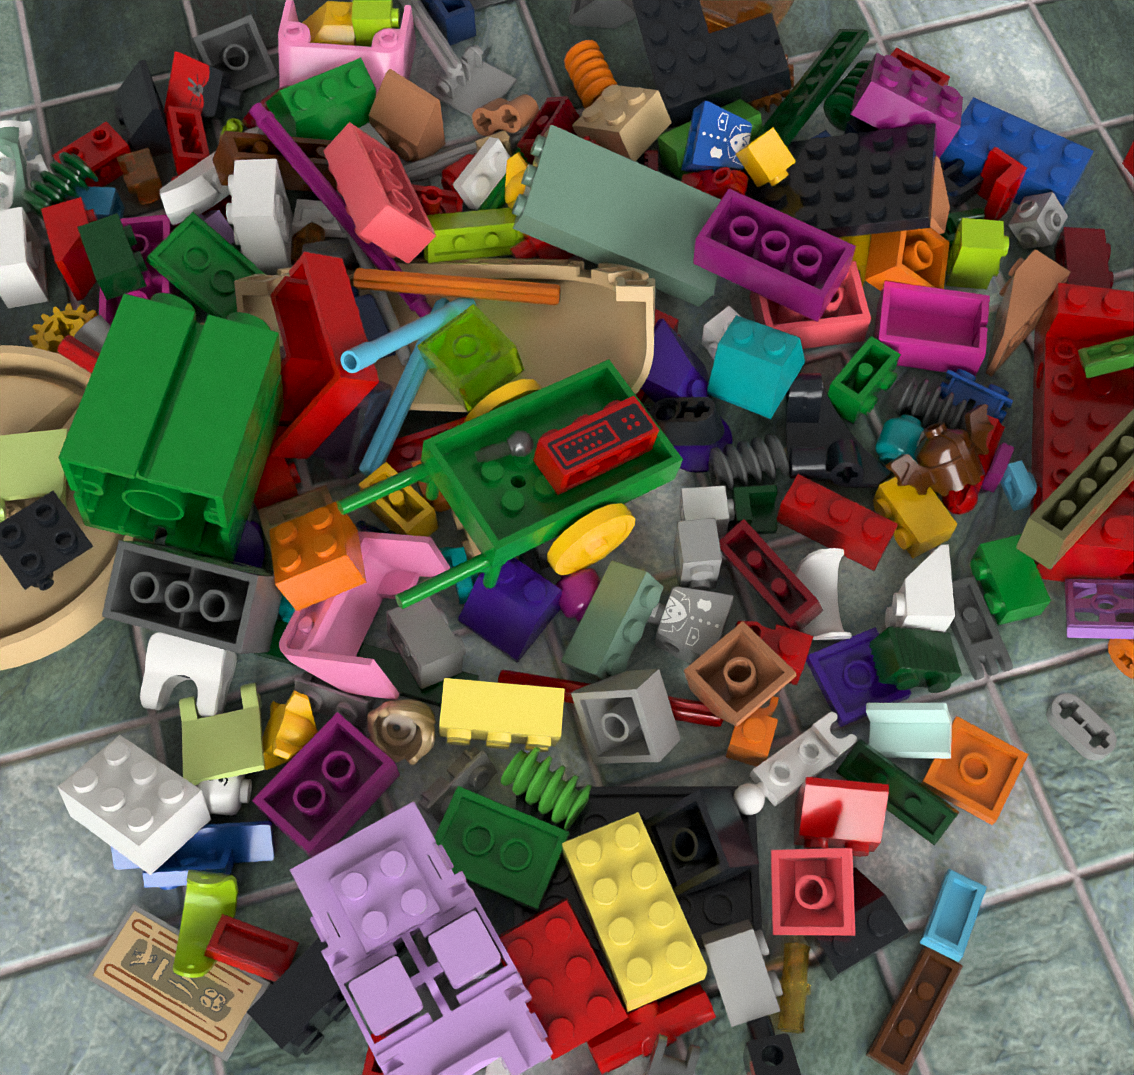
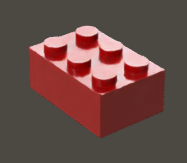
[498,897,629,1061]

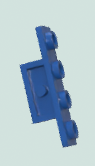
[111,821,275,890]

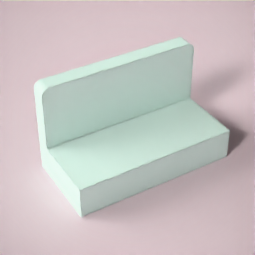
[866,703,952,759]

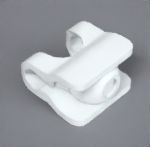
[140,632,237,718]

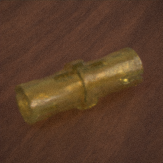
[777,943,811,1034]

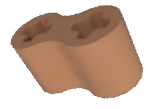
[472,94,539,136]

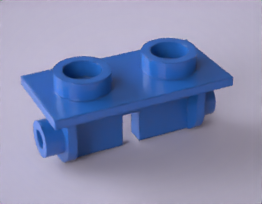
[940,369,1014,424]

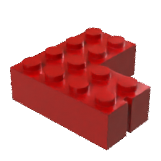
[269,252,379,459]

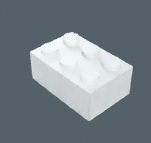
[226,159,294,275]
[57,735,211,875]

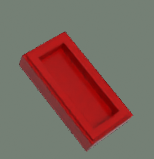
[204,914,299,982]

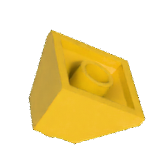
[302,1,357,46]

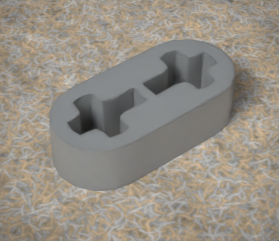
[1046,693,1117,761]

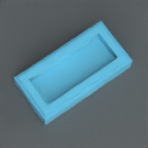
[919,869,987,962]

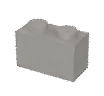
[673,518,722,591]
[387,597,466,689]
[701,919,783,1027]

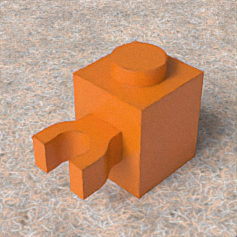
[725,696,779,767]

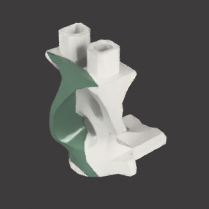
[0,120,49,231]

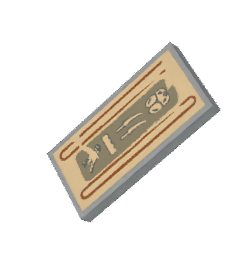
[85,904,272,1062]

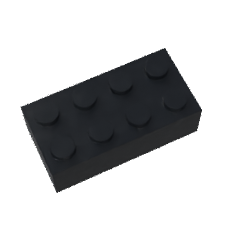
[247,924,415,1058]

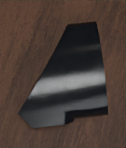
[786,373,891,488]

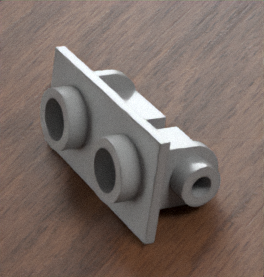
[295,672,376,728]
[418,747,498,825]

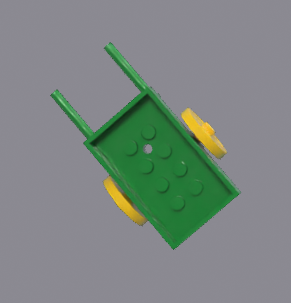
[336,359,683,609]

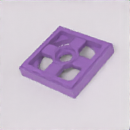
[1065,579,1134,639]

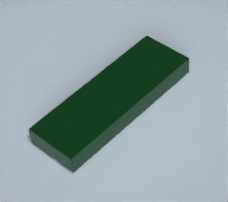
[836,739,959,846]

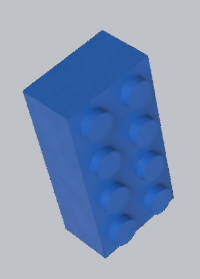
[939,97,1094,208]

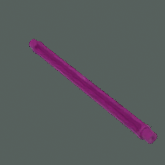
[249,103,432,318]

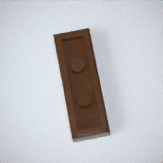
[866,945,963,1075]

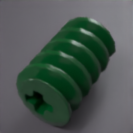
[823,60,871,132]
[20,152,99,221]

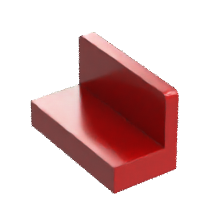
[977,147,1027,221]

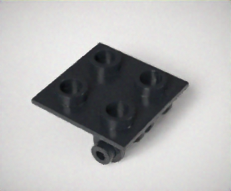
[0,491,94,591]

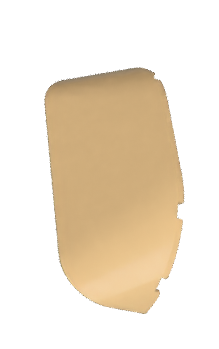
[234,258,655,412]

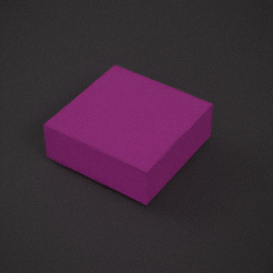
[982,443,1015,493]

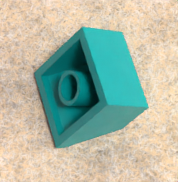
[707,315,805,419]

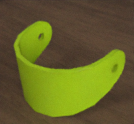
[173,870,238,978]

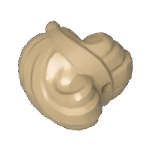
[367,699,436,765]

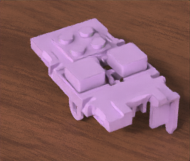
[290,801,553,1075]

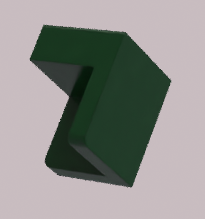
[731,485,778,534]

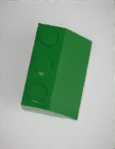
[266,58,376,140]

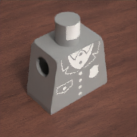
[647,586,734,664]

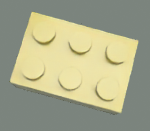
[439,678,565,752]

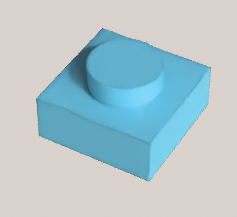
[1000,460,1037,511]

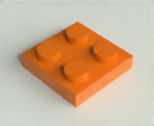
[921,716,1029,825]

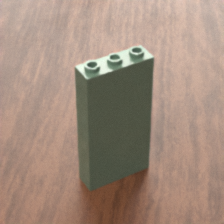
[512,125,721,307]

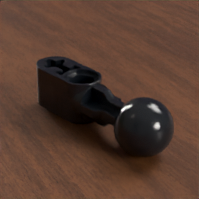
[646,397,724,446]

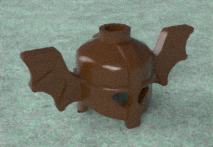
[886,404,994,496]

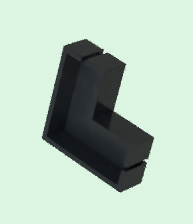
[632,0,791,128]

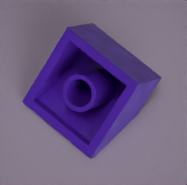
[458,557,562,663]

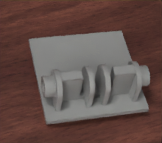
[429,45,517,117]

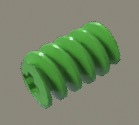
[500,747,592,830]

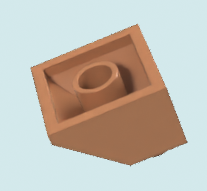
[684,621,797,727]

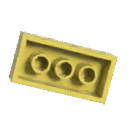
[562,812,707,1012]

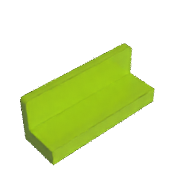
[424,208,524,263]

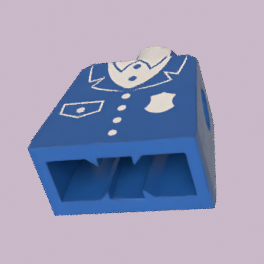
[681,101,752,172]

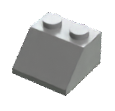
[571,669,681,764]

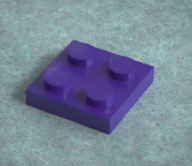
[806,627,912,727]

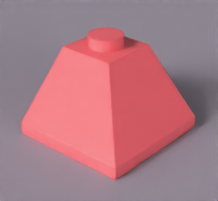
[771,848,855,936]

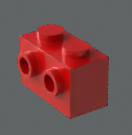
[52,121,137,187]

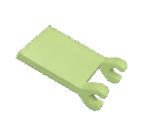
[0,428,69,523]
[179,683,265,785]

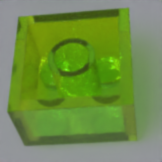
[417,304,525,413]

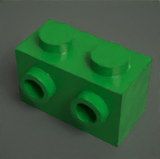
[827,336,901,424]
[970,534,1051,625]

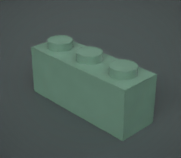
[561,560,664,682]

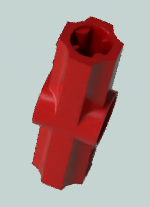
[587,983,716,1075]

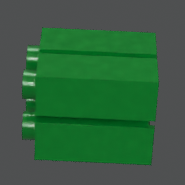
[58,293,284,562]

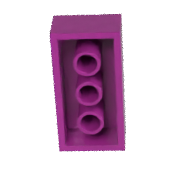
[693,189,856,322]

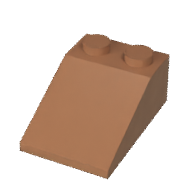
[986,249,1071,377]

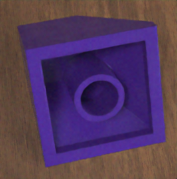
[641,319,710,403]

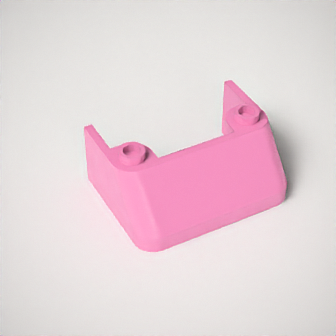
[278,0,416,95]
[279,531,451,700]

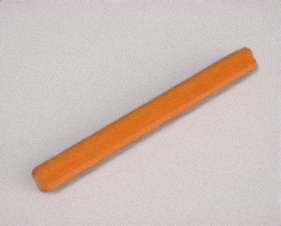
[353,268,561,305]

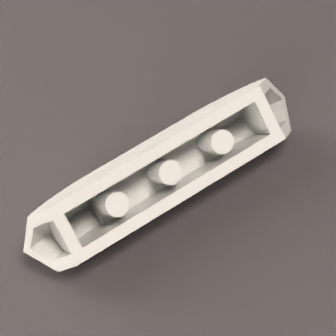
[160,127,265,225]

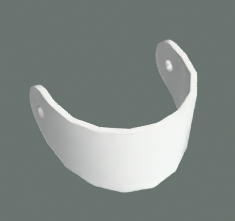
[795,548,852,640]

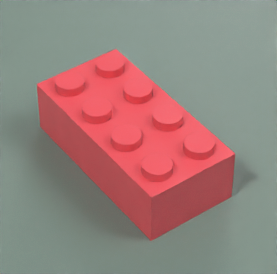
[323,122,436,264]

